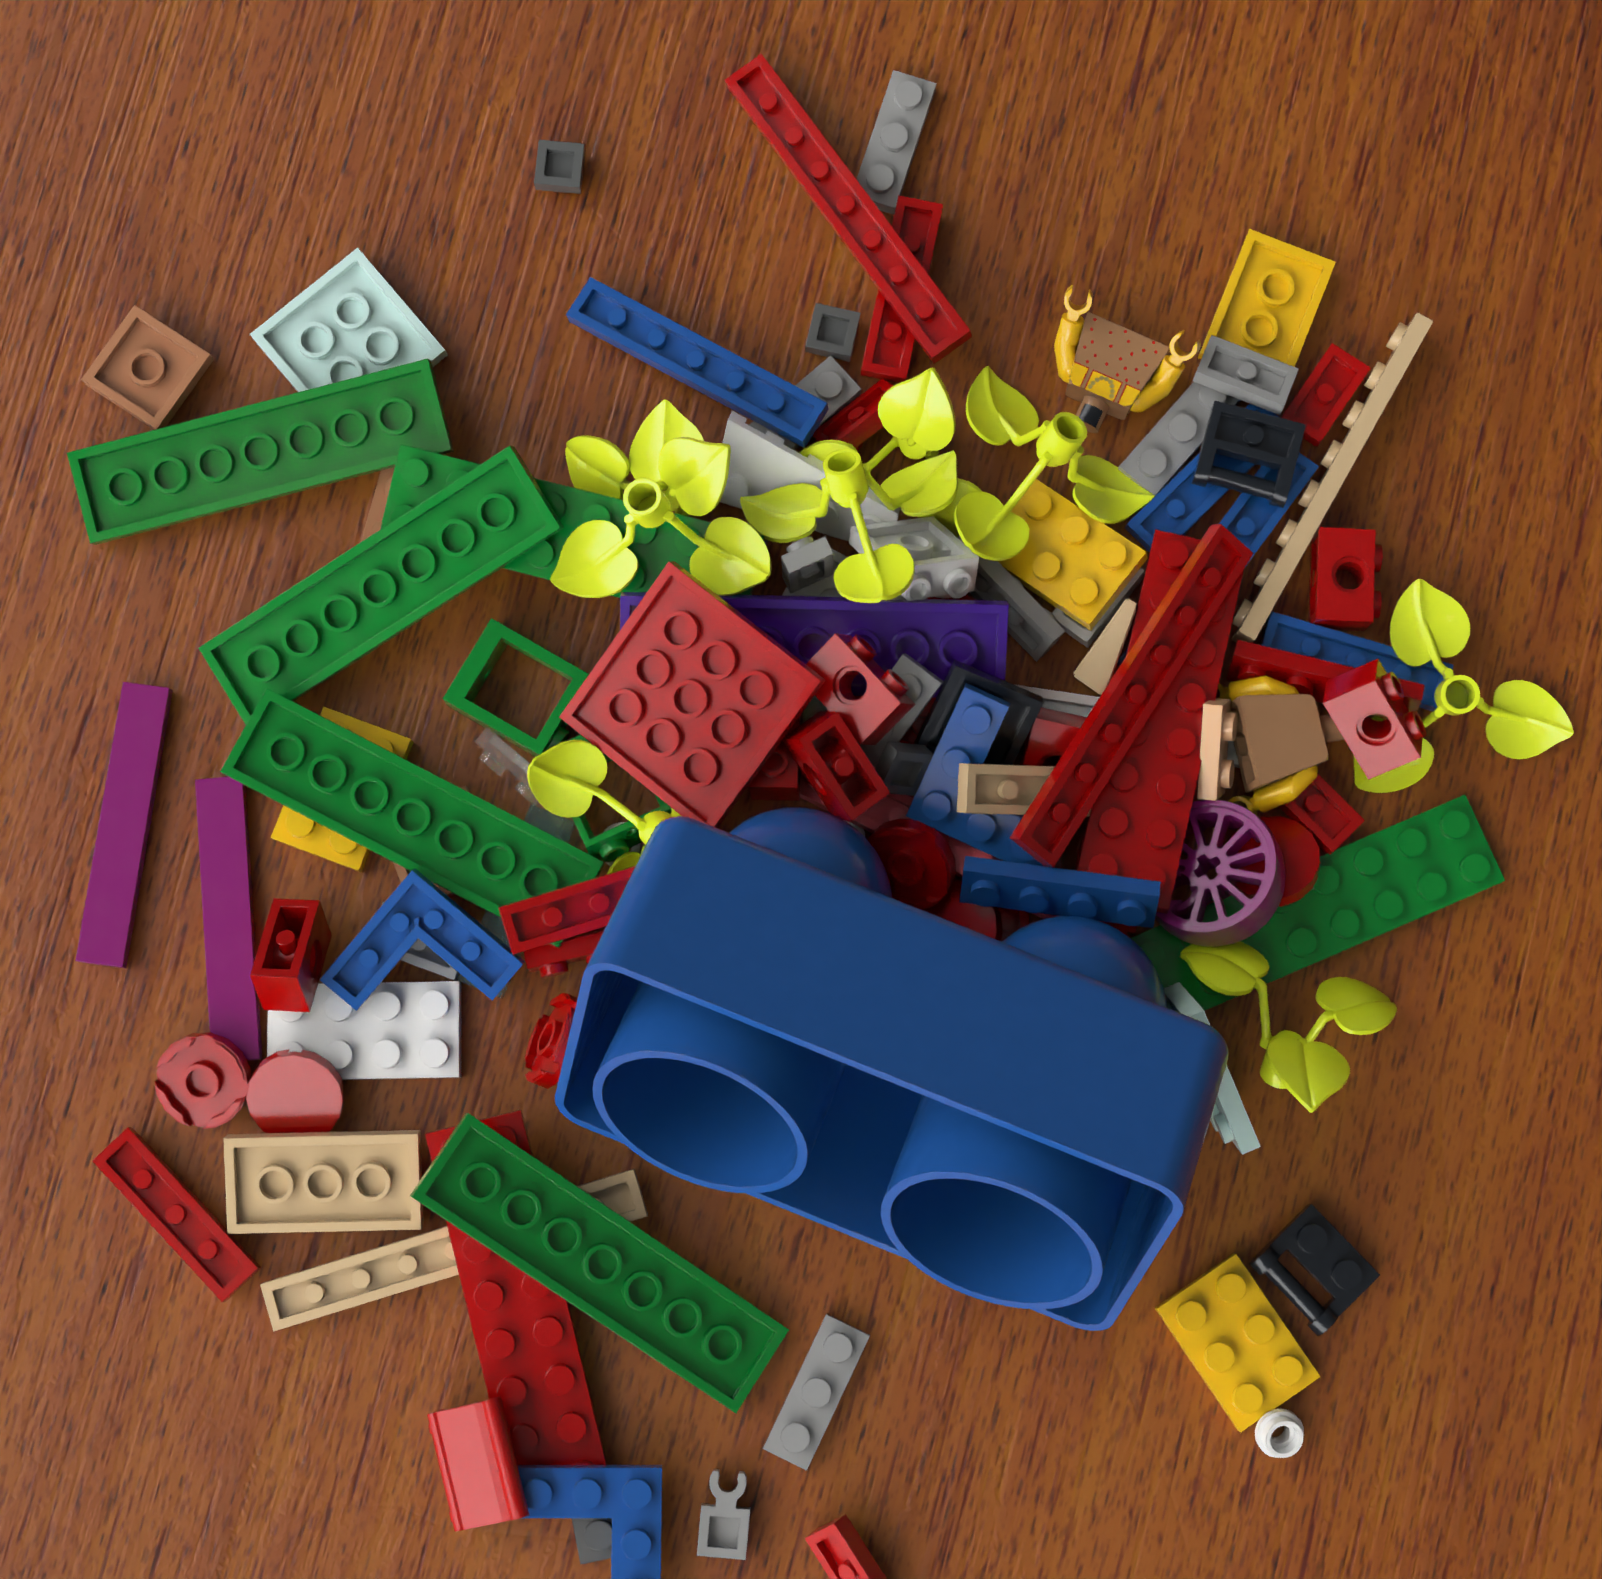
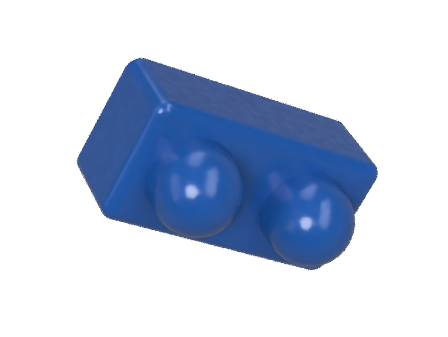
[555,807,1229,1331]

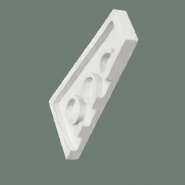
[720,411,901,541]

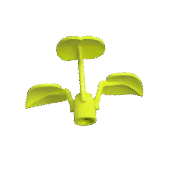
[954,366,1155,561]
[799,367,982,538]
[550,400,771,598]
[565,435,731,516]
[740,449,958,603]
[1353,579,1574,793]
[527,740,681,874]
[1180,942,1397,1113]

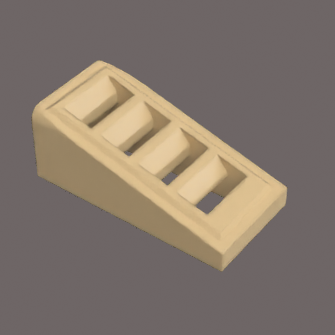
[1074,599,1137,695]

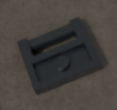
[1192,401,1306,508]
[1249,1204,1380,1336]

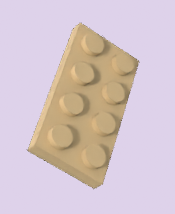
[223,1130,424,1234]

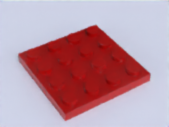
[559,561,826,828]

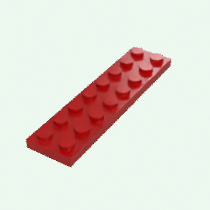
[1077,529,1244,914]
[425,1109,608,1465]

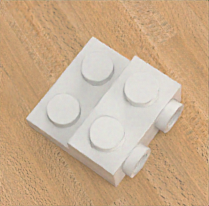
[849,516,979,601]

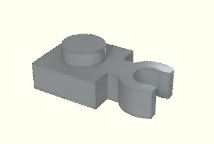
[697,1469,751,1560]

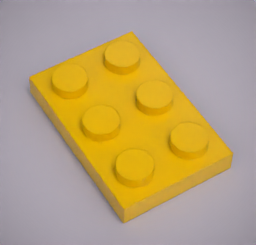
[1198,229,1336,367]
[998,479,1148,631]
[270,706,413,873]
[1155,1253,1320,1432]

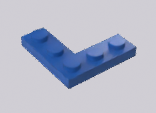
[906,683,1043,866]
[320,868,525,1011]
[518,1465,662,1579]

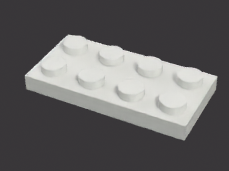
[267,981,461,1080]

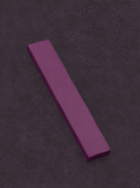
[75,682,173,969]
[195,777,263,1061]

